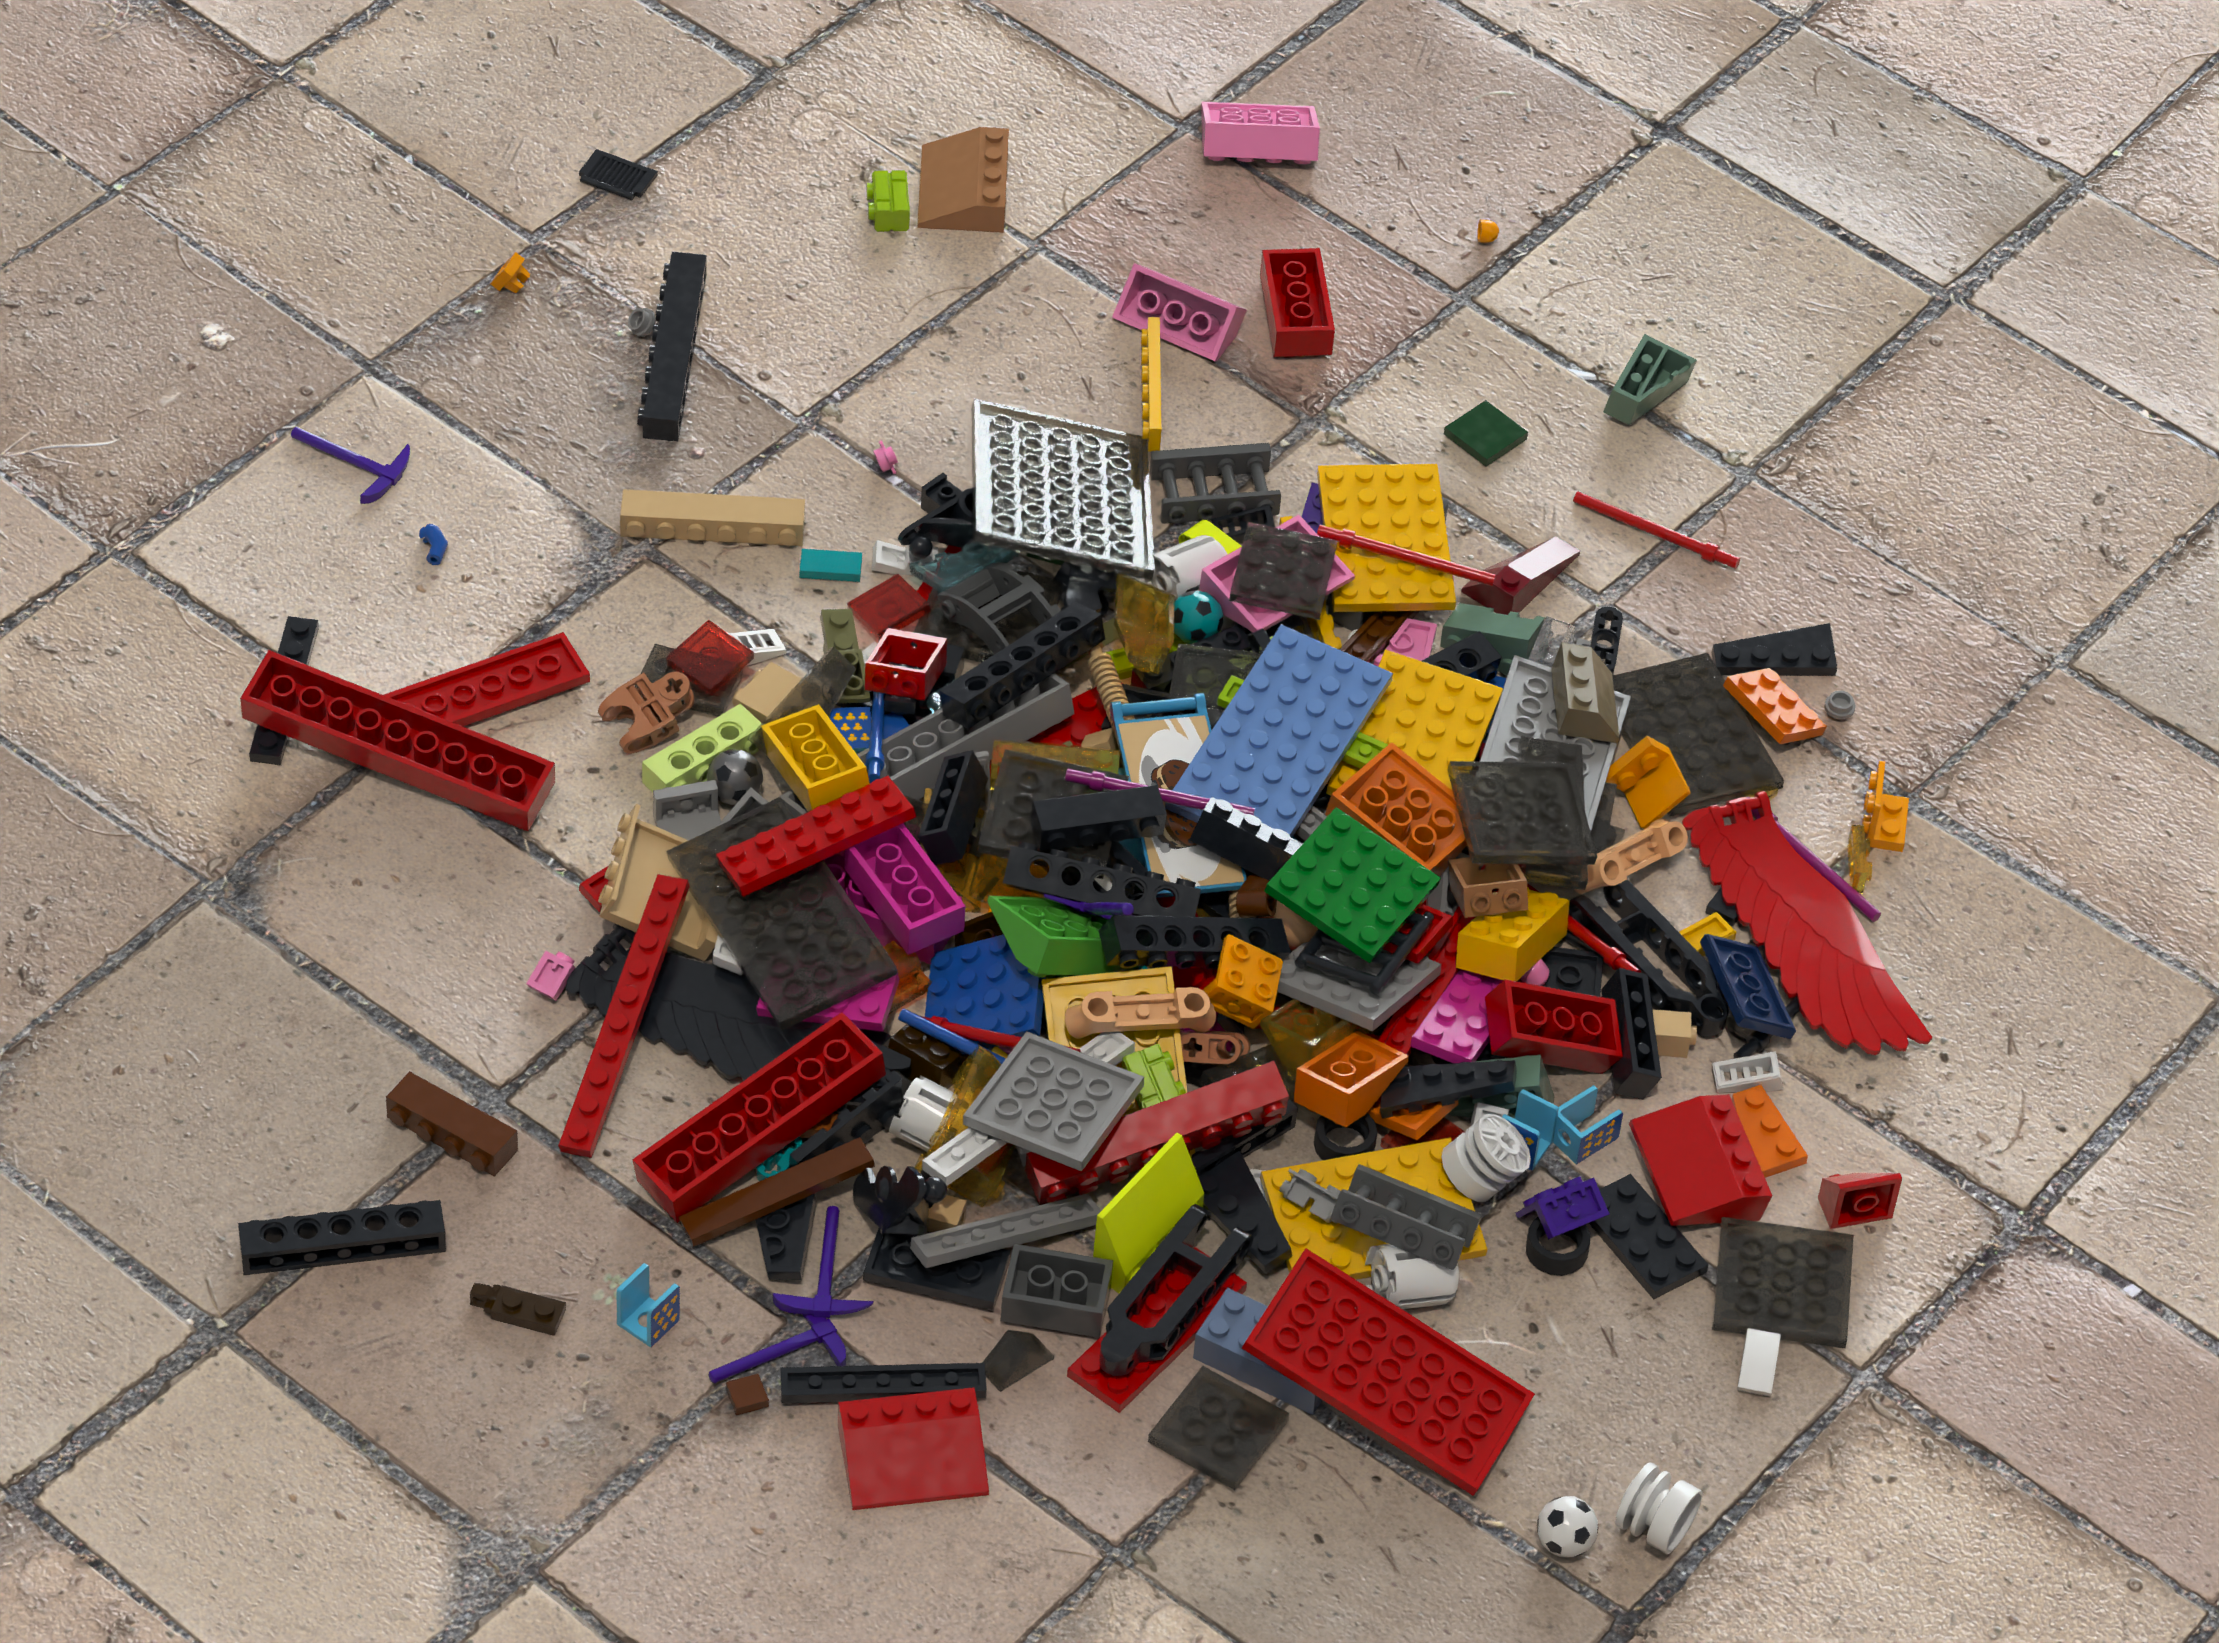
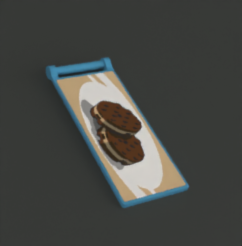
[1110,693,1247,898]

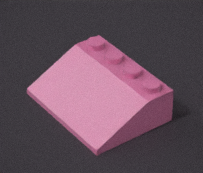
[1201,102,1320,164]
[1199,515,1355,632]

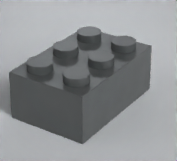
[1000,1244,1113,1338]

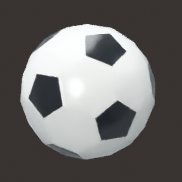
[1536,1496,1599,1557]

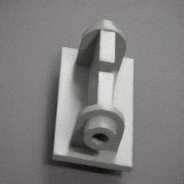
[1279,1168,1340,1224]

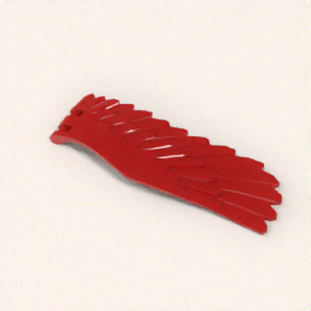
[1682,791,1932,1056]

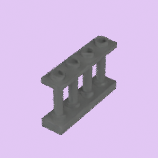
[1149,443,1281,524]
[1331,1164,1482,1270]

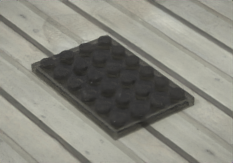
[1613,653,1784,817]

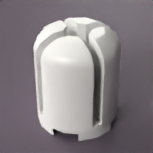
[1144,535,1228,612]
[889,1075,973,1154]
[1365,1244,1460,1309]

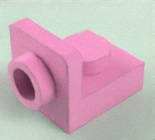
[526,951,575,1001]

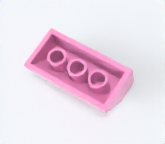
[1112,263,1247,362]

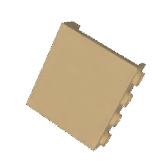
[598,804,733,961]

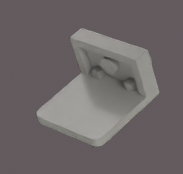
[653,780,725,853]

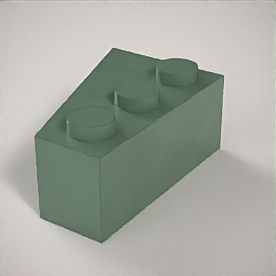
[1603,334,1697,425]
[1440,603,1545,676]
[1449,1055,1554,1119]

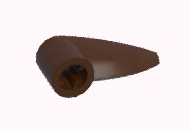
[1236,872,1277,918]

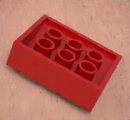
[1629,1094,1773,1226]
[838,1387,989,1510]

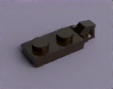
[470,1283,566,1336]

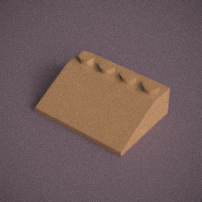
[917,127,1009,233]

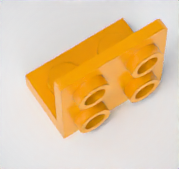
[1606,736,1691,829]
[1861,761,1909,852]
[1203,934,1283,1029]

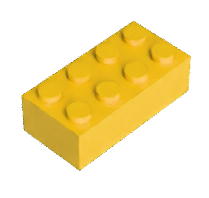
[761,704,870,812]
[1456,887,1570,981]

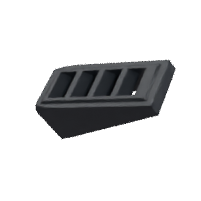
[1211,504,1275,544]

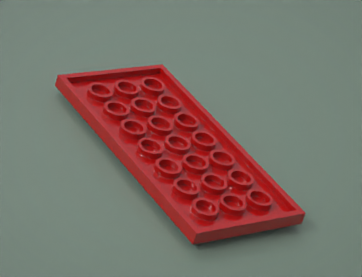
[1242,1248,1535,1496]

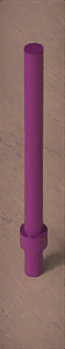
[1065,768,1255,815]
[1746,796,1881,922]

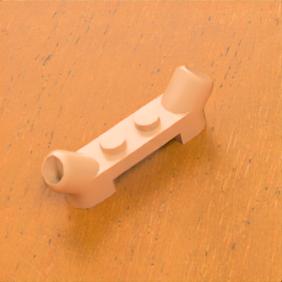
[1568,819,1688,894]
[1065,987,1216,1039]

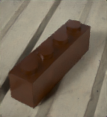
[386,1071,518,1177]

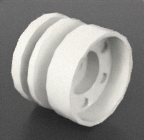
[1441,1114,1531,1202]
[1615,1463,1703,1554]

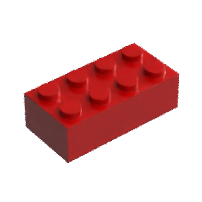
[1260,248,1335,357]
[1485,979,1623,1074]

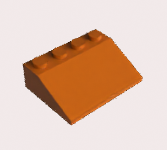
[1325,742,1488,877]

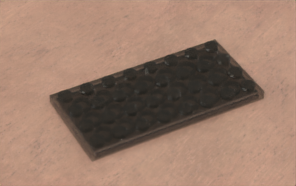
[666,797,898,1030]

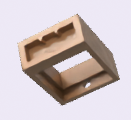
[1448,852,1528,918]

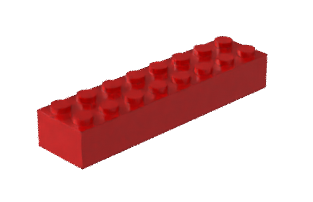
[632,1012,886,1223]
[1025,1061,1289,1205]

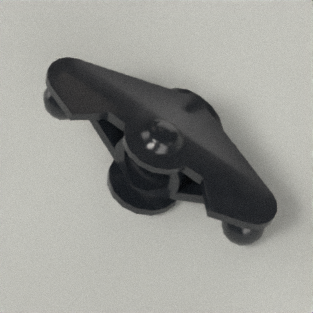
[898,487,1025,560]
[1053,537,1144,618]
[853,1166,947,1236]

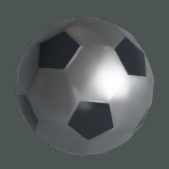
[707,749,763,805]

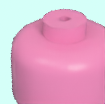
[1518,959,1550,986]

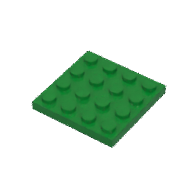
[1264,807,1441,963]

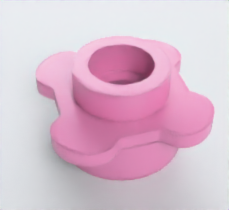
[873,440,898,475]

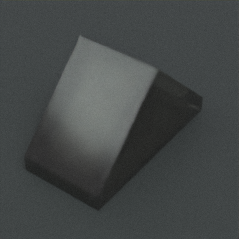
[982,1330,1054,1392]

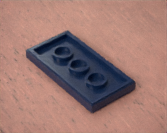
[1700,934,1796,1039]

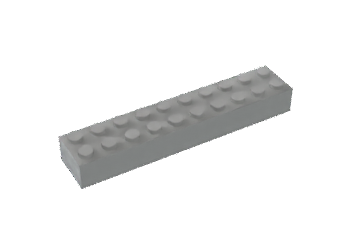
[779,674,1074,819]

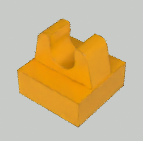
[490,252,530,293]

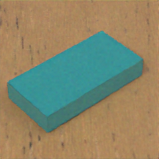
[799,549,862,582]

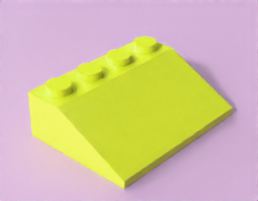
[1093,1133,1204,1293]

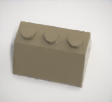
[1551,642,1620,743]

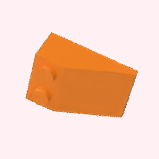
[1294,1031,1409,1127]

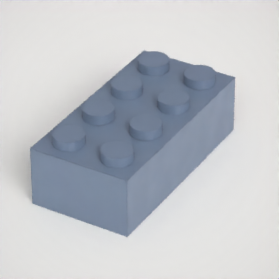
[1193,1287,1322,1415]

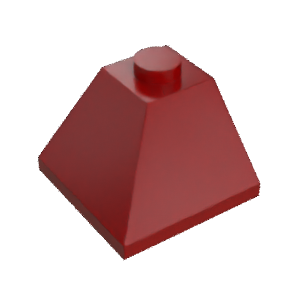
[1818,1173,1902,1229]

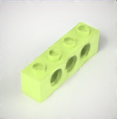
[642,704,764,792]

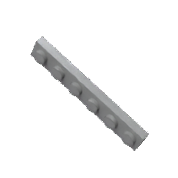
[910,1194,1101,1268]

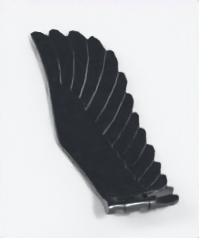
[566,924,911,1115]

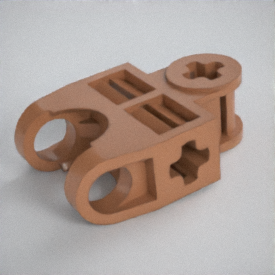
[598,672,694,754]
[1180,1028,1250,1064]

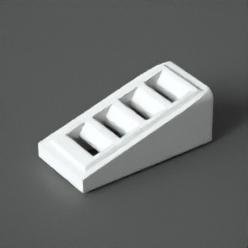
[717,629,786,671]
[1712,1051,1783,1093]

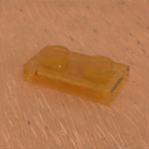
[1847,825,1872,893]

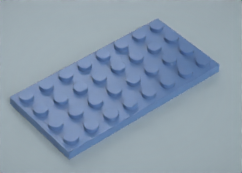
[1165,624,1393,838]

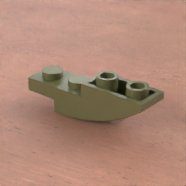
[820,608,870,703]

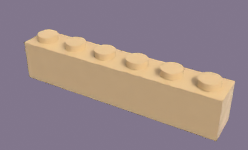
[620,489,805,546]

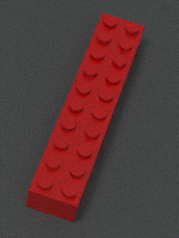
[240,650,555,831]

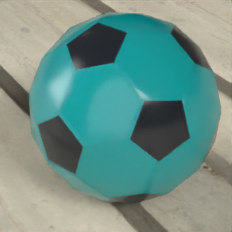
[1169,591,1223,644]

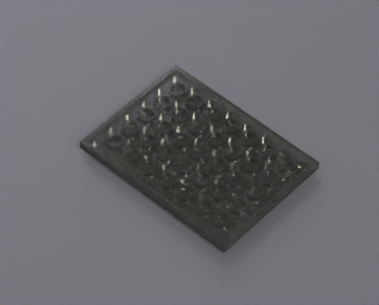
[971,398,1155,580]

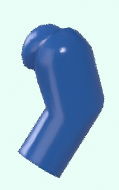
[419,524,448,565]

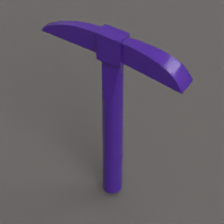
[291,427,410,504]
[1044,894,1134,920]
[773,1206,874,1318]
[708,1314,846,1383]

